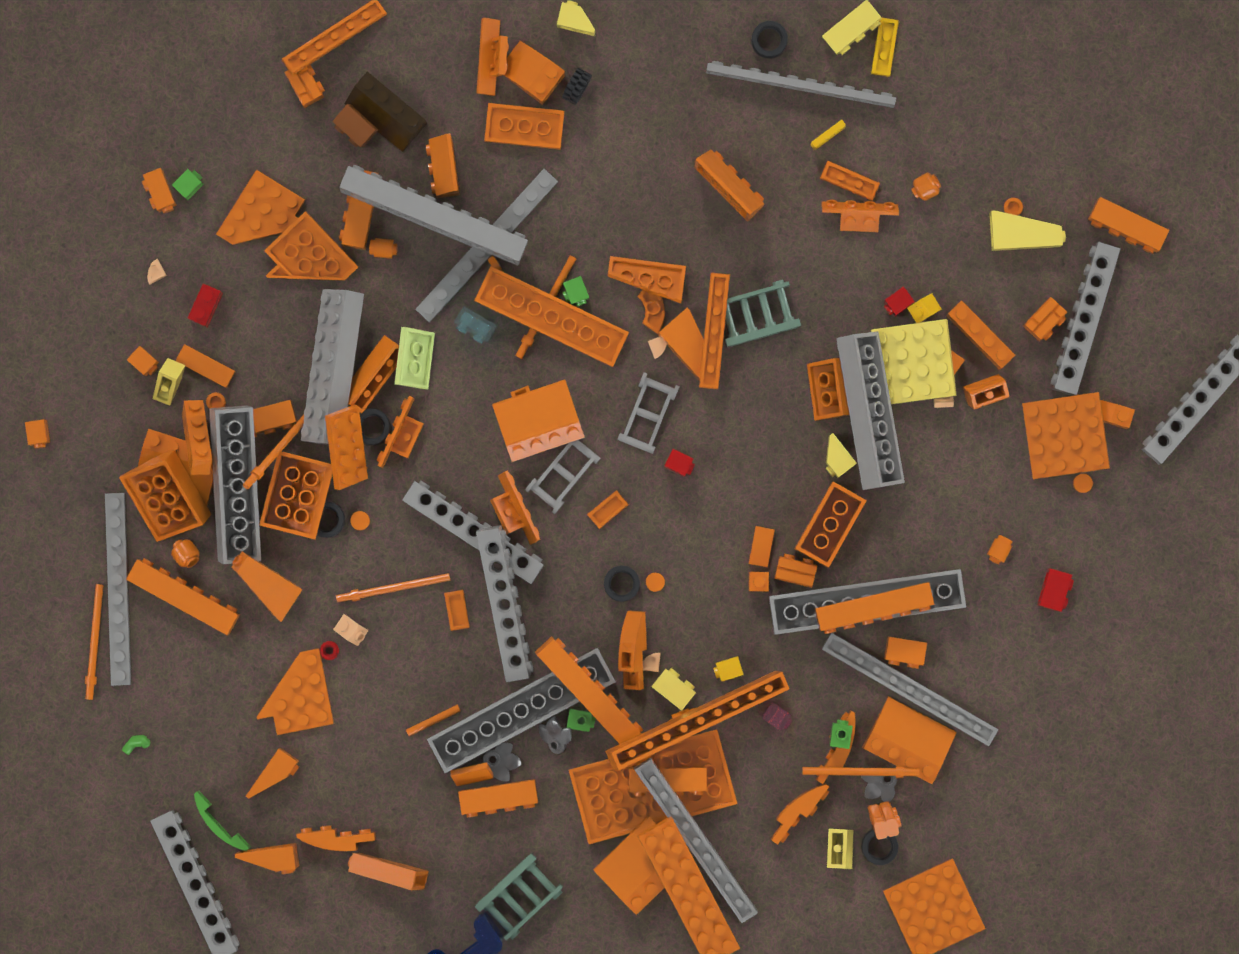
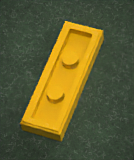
[871,17,899,77]

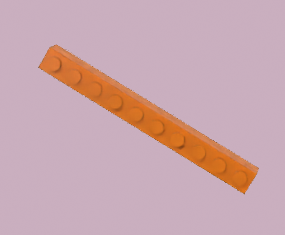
[605,671,789,770]

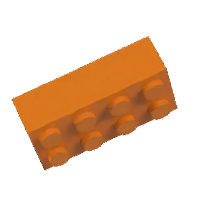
[794,482,867,568]

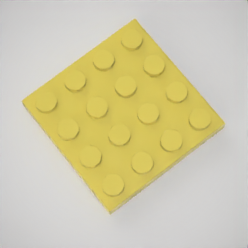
[871,319,957,404]

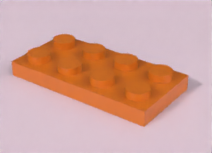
[484,103,564,150]
[325,405,368,490]

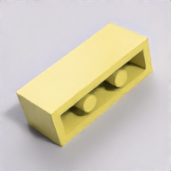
[822,0,882,55]

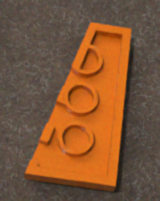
[608,256,686,303]

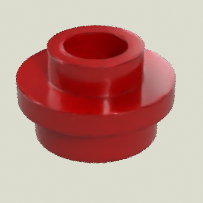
[320,641,339,660]

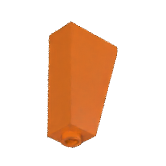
[658,308,704,381]
[232,551,302,622]
[348,853,429,890]

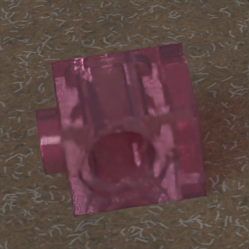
[761,702,792,731]

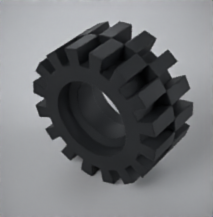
[562,68,592,105]

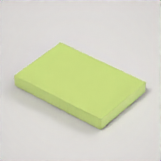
[395,327,435,390]

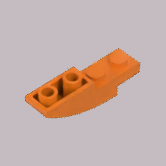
[618,611,647,690]
[816,710,855,784]
[771,784,830,845]
[296,825,376,851]

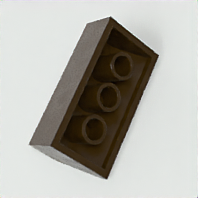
[344,71,427,152]

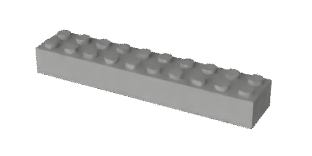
[339,165,528,266]
[768,569,966,635]
[427,648,616,773]

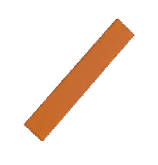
[282,0,387,76]
[699,273,730,390]

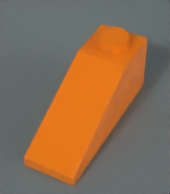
[1077,394,1135,429]
[245,748,299,799]

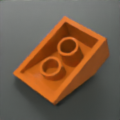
[503,41,566,105]
[235,843,299,874]

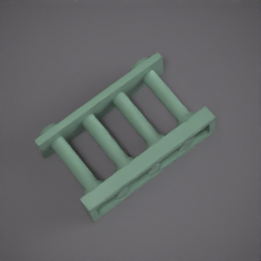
[725,280,801,348]
[475,852,563,940]

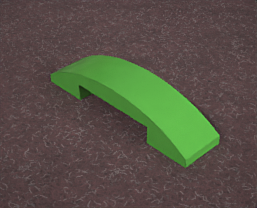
[194,791,251,851]

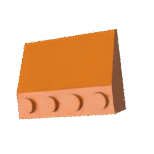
[694,150,764,222]
[492,379,585,462]
[138,429,214,506]
[119,450,211,542]
[259,451,332,540]
[862,696,957,784]
[593,816,665,915]

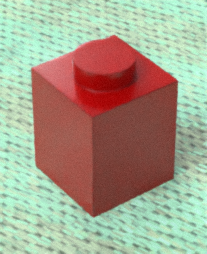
[883,286,915,317]

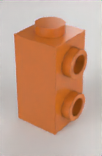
[142,168,177,214]

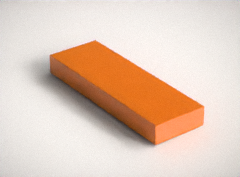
[820,161,880,201]
[176,344,236,388]

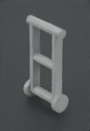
[617,372,680,454]
[525,440,601,514]

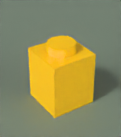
[907,293,942,323]
[713,656,744,682]

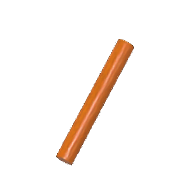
[406,704,461,736]

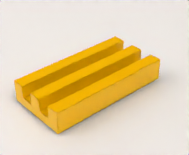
[810,120,846,150]

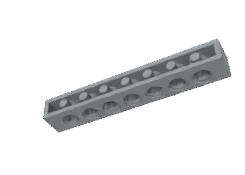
[1051,242,1121,396]
[1141,334,1239,465]
[402,480,544,584]
[476,525,533,682]
[150,810,240,954]

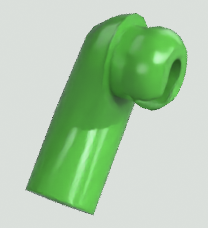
[121,735,150,755]

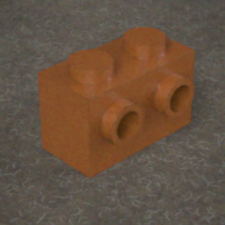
[332,104,378,147]

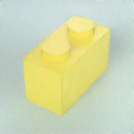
[651,668,696,711]
[827,829,854,869]

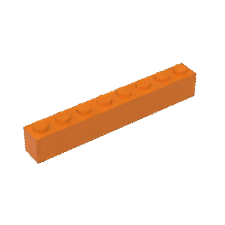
[535,636,655,764]

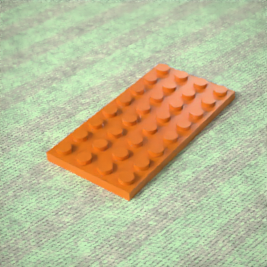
[569,729,737,844]

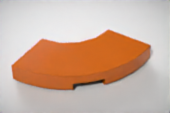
[637,289,665,334]

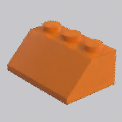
[426,133,460,198]
[807,358,850,421]

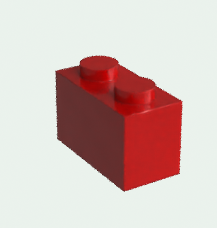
[188,283,223,328]
[664,449,695,477]
[1037,568,1074,612]

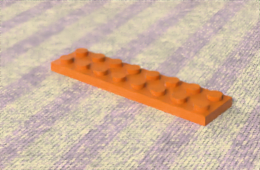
[474,266,629,367]
[637,816,740,954]

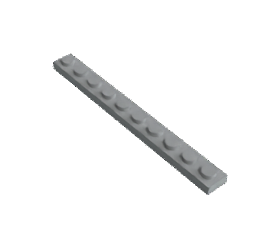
[706,61,896,108]
[415,169,558,323]
[105,493,131,686]
[822,633,998,746]
[634,757,758,923]

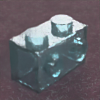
[454,306,497,344]

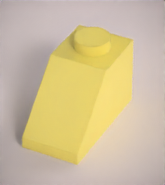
[557,1,595,36]
[153,358,185,406]
[826,433,857,478]

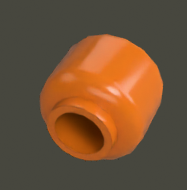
[911,172,941,201]
[171,539,200,568]

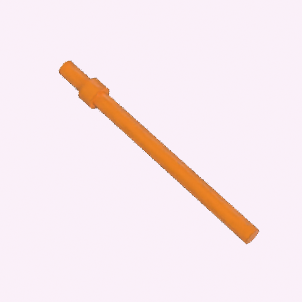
[515,256,576,359]
[243,414,304,489]
[336,573,450,603]
[85,584,103,700]
[803,766,919,778]

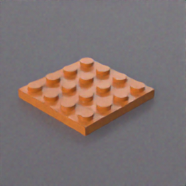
[1022,392,1110,479]
[883,858,986,954]

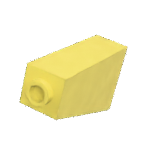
[989,211,1066,251]

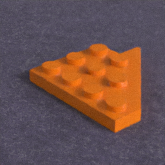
[216,170,305,245]
[264,211,359,280]
[257,648,334,735]

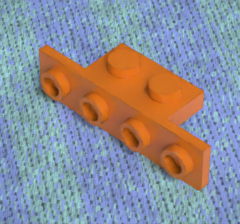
[477,18,509,96]
[822,200,899,232]
[377,396,424,468]
[490,470,540,545]

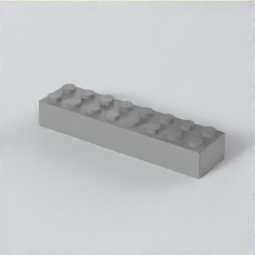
[301,289,364,445]
[836,331,905,490]
[209,406,261,564]

